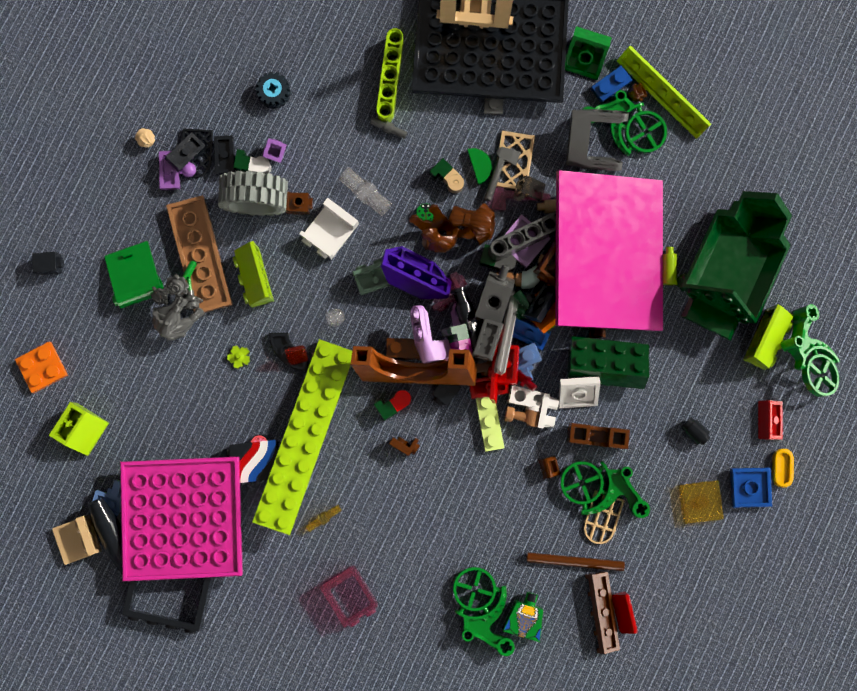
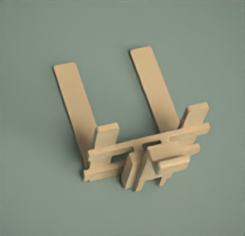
[436,0,513,29]

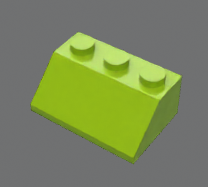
[233,241,274,308]
[743,304,793,370]

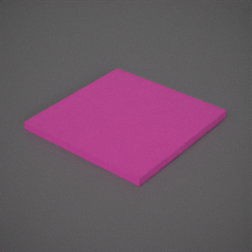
[120,457,243,581]

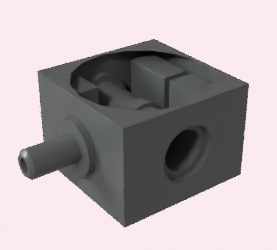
[475,264,515,323]

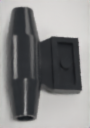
[88,498,122,574]

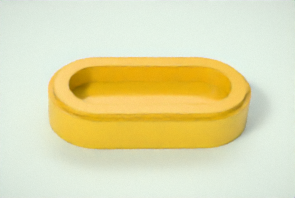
[772,449,794,487]

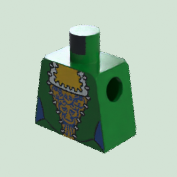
[502,591,543,642]

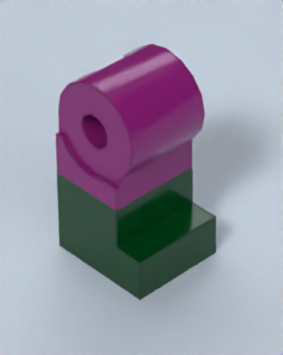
[441,324,473,355]

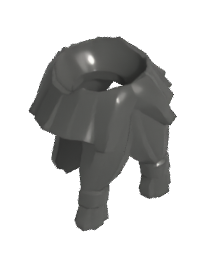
[152,294,205,341]

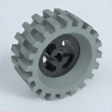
[218,171,288,216]

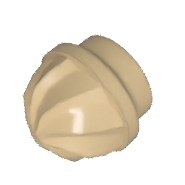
[135,128,155,148]

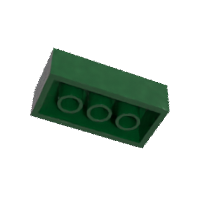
[567,336,649,389]

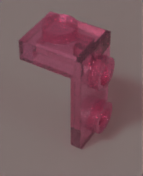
[432,271,467,312]

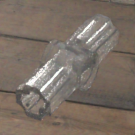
[339,167,392,216]

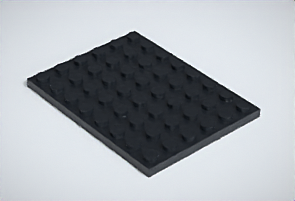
[412,0,569,103]

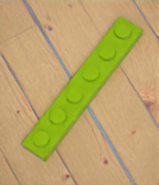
[617,46,711,139]

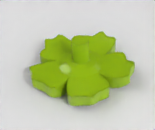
[227,345,250,369]

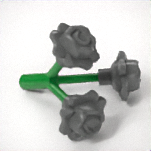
[151,261,203,310]

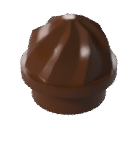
[628,83,647,102]

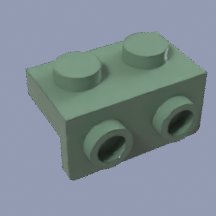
[352,258,391,296]

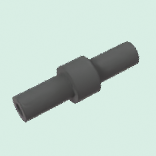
[370,117,408,139]

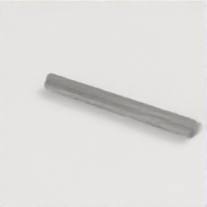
[494,291,520,375]

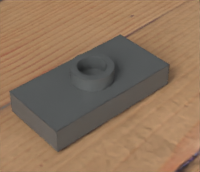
[472,318,504,362]

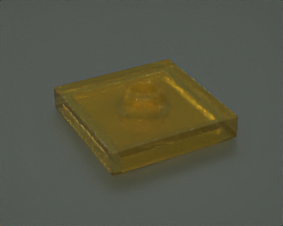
[679,480,724,524]

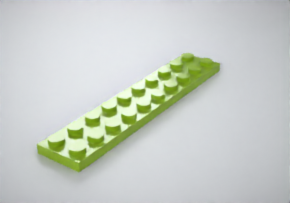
[252,339,352,535]

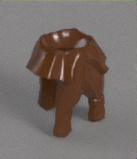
[449,203,495,246]
[409,204,459,253]

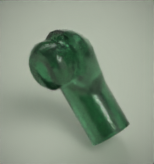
[513,290,531,319]

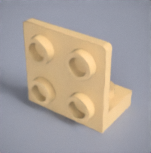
[52,515,102,565]

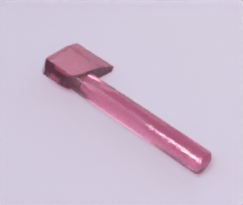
[491,187,551,210]

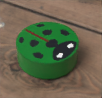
[416,203,433,220]

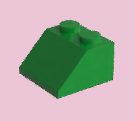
[565,26,612,80]

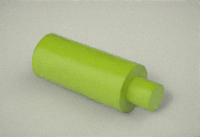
[663,247,677,286]

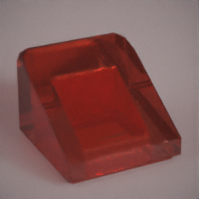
[285,345,308,365]

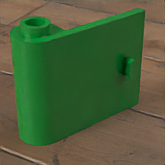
[104,241,164,309]

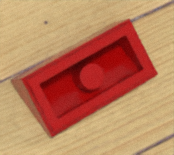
[469,377,509,399]
[758,400,783,440]
[612,592,638,634]

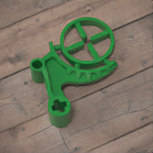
[583,90,667,157]
[781,304,840,397]
[560,461,650,518]
[453,567,515,656]

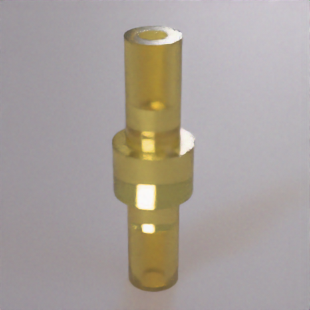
[305,504,342,532]

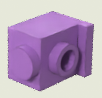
[262,138,287,163]

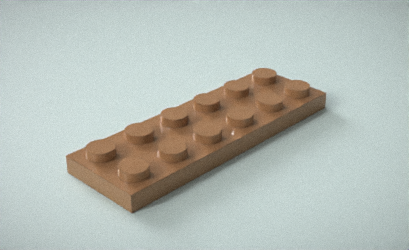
[166,195,233,312]

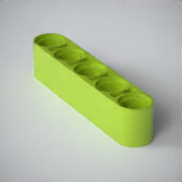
[377,28,404,123]

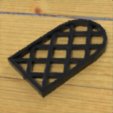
[182,128,214,178]

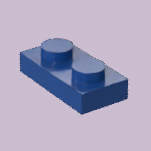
[591,65,632,104]
[513,316,551,350]

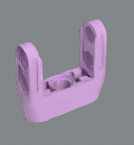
[410,303,472,363]

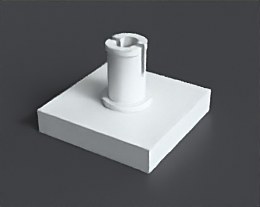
[559,377,600,409]

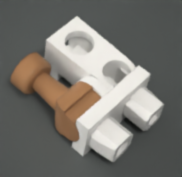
[504,385,559,429]

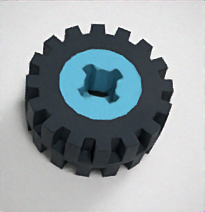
[256,72,291,109]

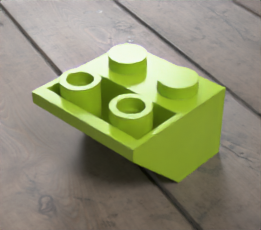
[49,402,109,456]

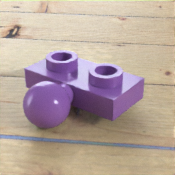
[159,151,196,190]

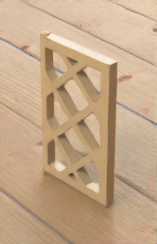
[496,131,535,192]

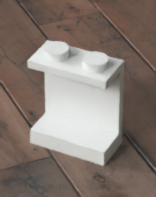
[300,198,359,260]

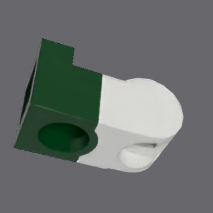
[234,149,272,174]

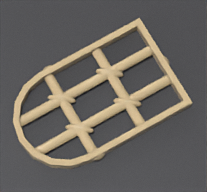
[584,490,625,544]

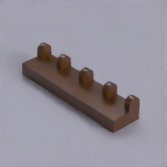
[585,571,620,654]

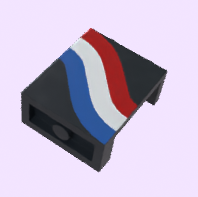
[227,440,279,483]

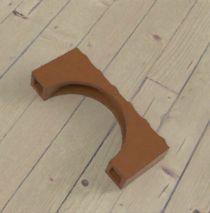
[350,346,477,386]

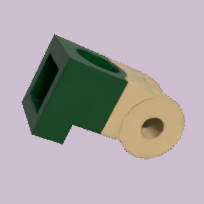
[429,158,464,194]

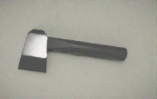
[485,147,521,201]

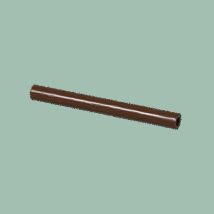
[527,552,625,571]

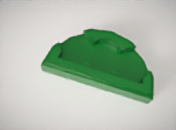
[467,148,492,186]

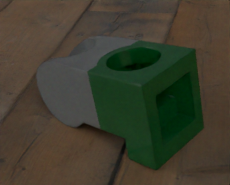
[479,244,516,272]

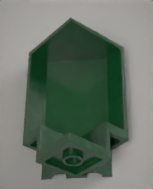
[681,191,792,341]

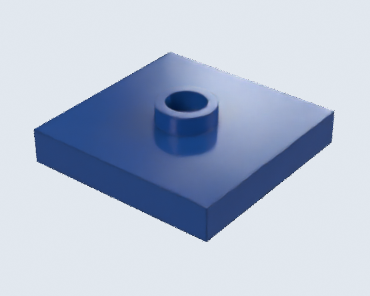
[730,467,772,508]

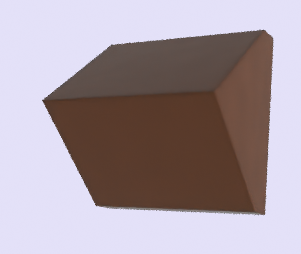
[589,328,606,339]
[539,456,560,479]

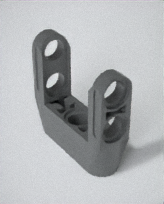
[566,109,629,171]

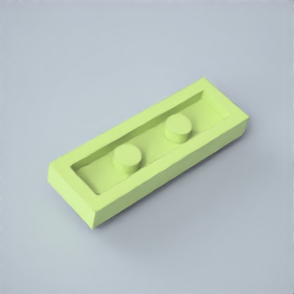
[475,397,504,452]

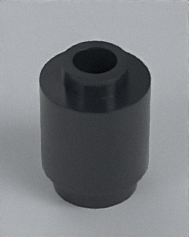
[681,417,710,446]

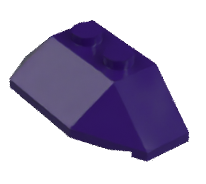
[381,246,452,299]

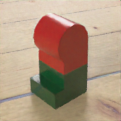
[374,390,411,421]

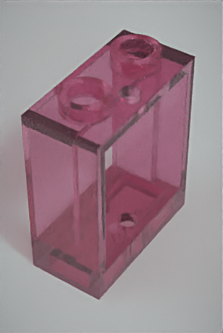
[319,565,378,628]

